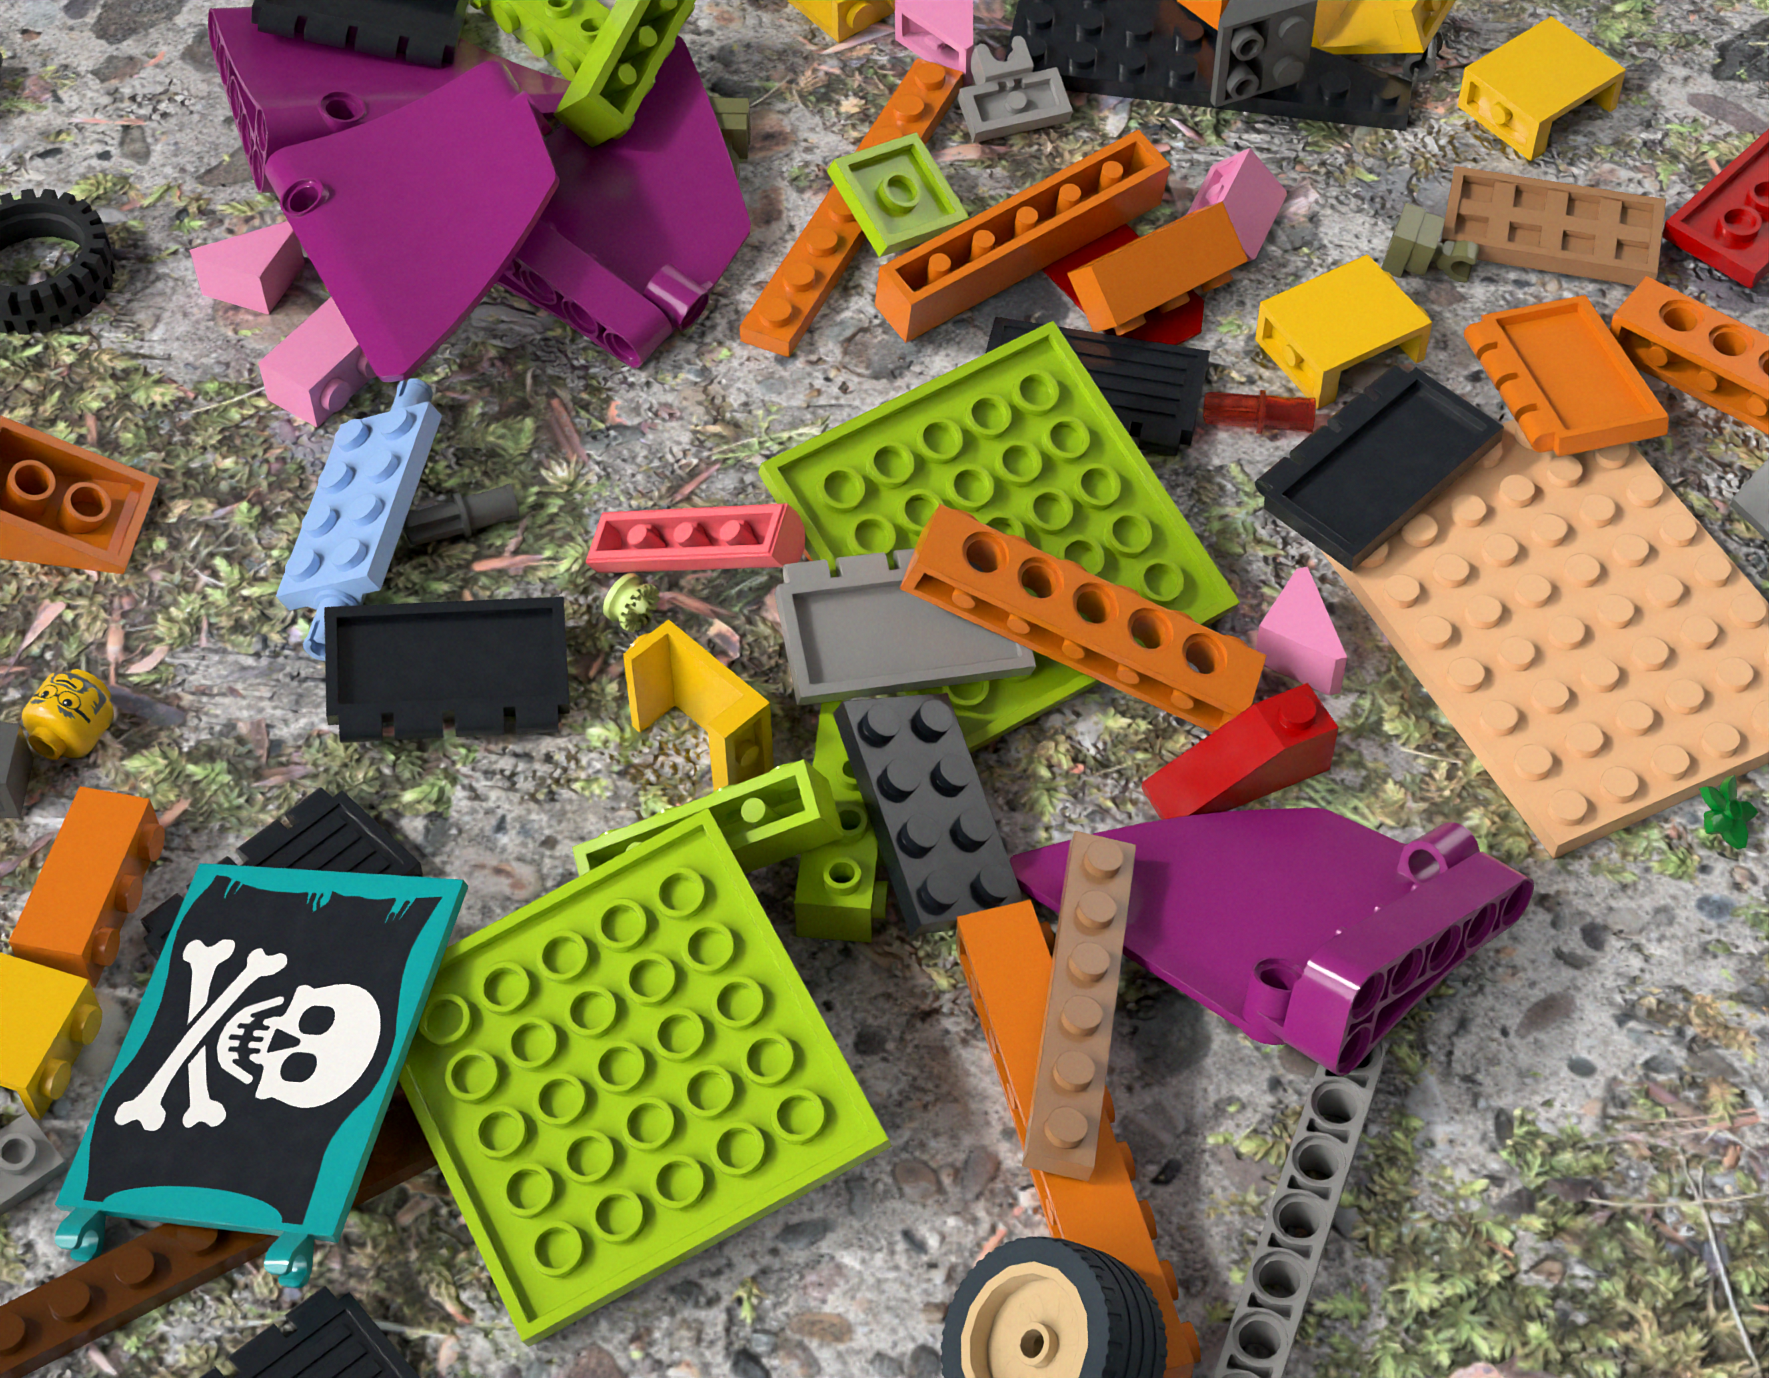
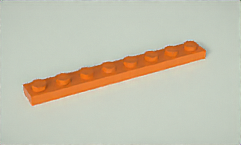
[739,58,963,358]

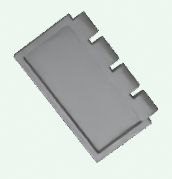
[774,548,1036,706]

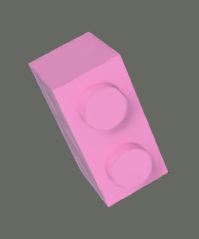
[258,297,377,428]

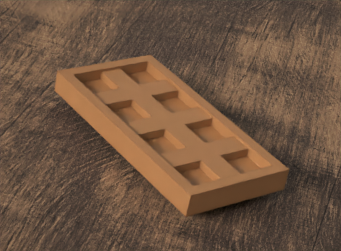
[1441,166,1666,286]

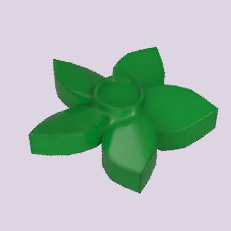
[1699,775,1758,850]

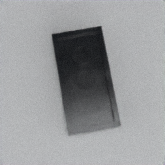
[833,693,1024,936]

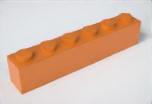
[874,129,1171,343]

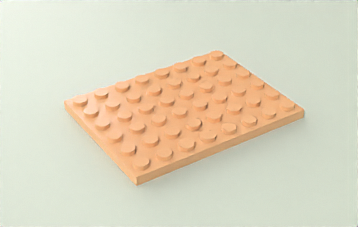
[1321,419,1769,859]

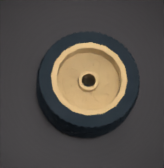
[940,1236,1168,1378]

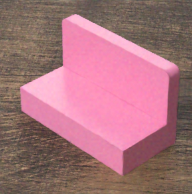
[1186,148,1287,263]

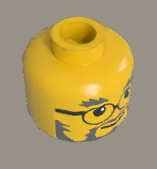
[21,669,114,760]

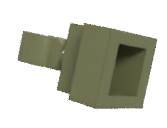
[709,98,751,180]
[1381,203,1480,283]

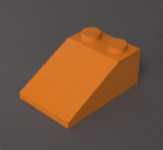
[0,415,159,574]

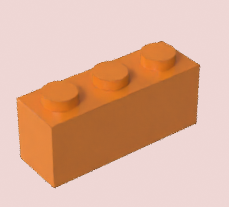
[1067,201,1248,336]
[8,786,165,988]

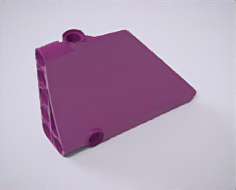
[208,6,572,193]
[495,35,751,368]
[265,60,559,382]
[1009,808,1534,1077]

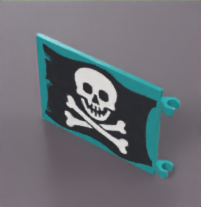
[54,863,469,1288]

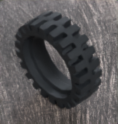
[0,189,115,335]

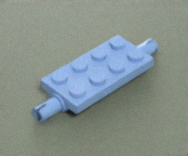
[276,378,442,661]

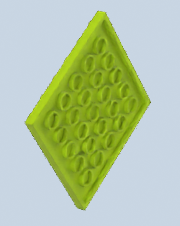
[758,321,1240,753]
[398,808,892,1347]

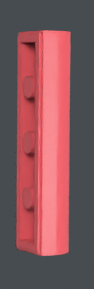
[585,503,805,573]

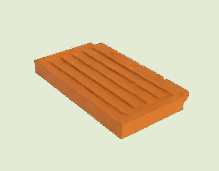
[1464,295,1669,457]

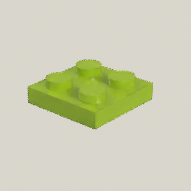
[827,132,970,258]

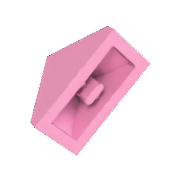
[895,0,973,87]
[189,221,305,315]
[1255,566,1347,695]

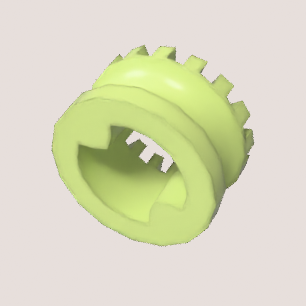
[603,573,660,632]

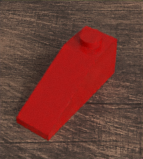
[1141,683,1339,820]

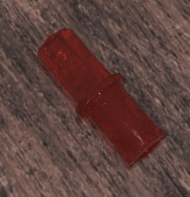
[1203,389,1316,434]

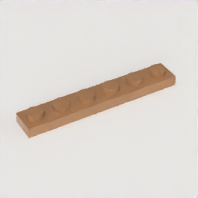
[1022,831,1136,1181]

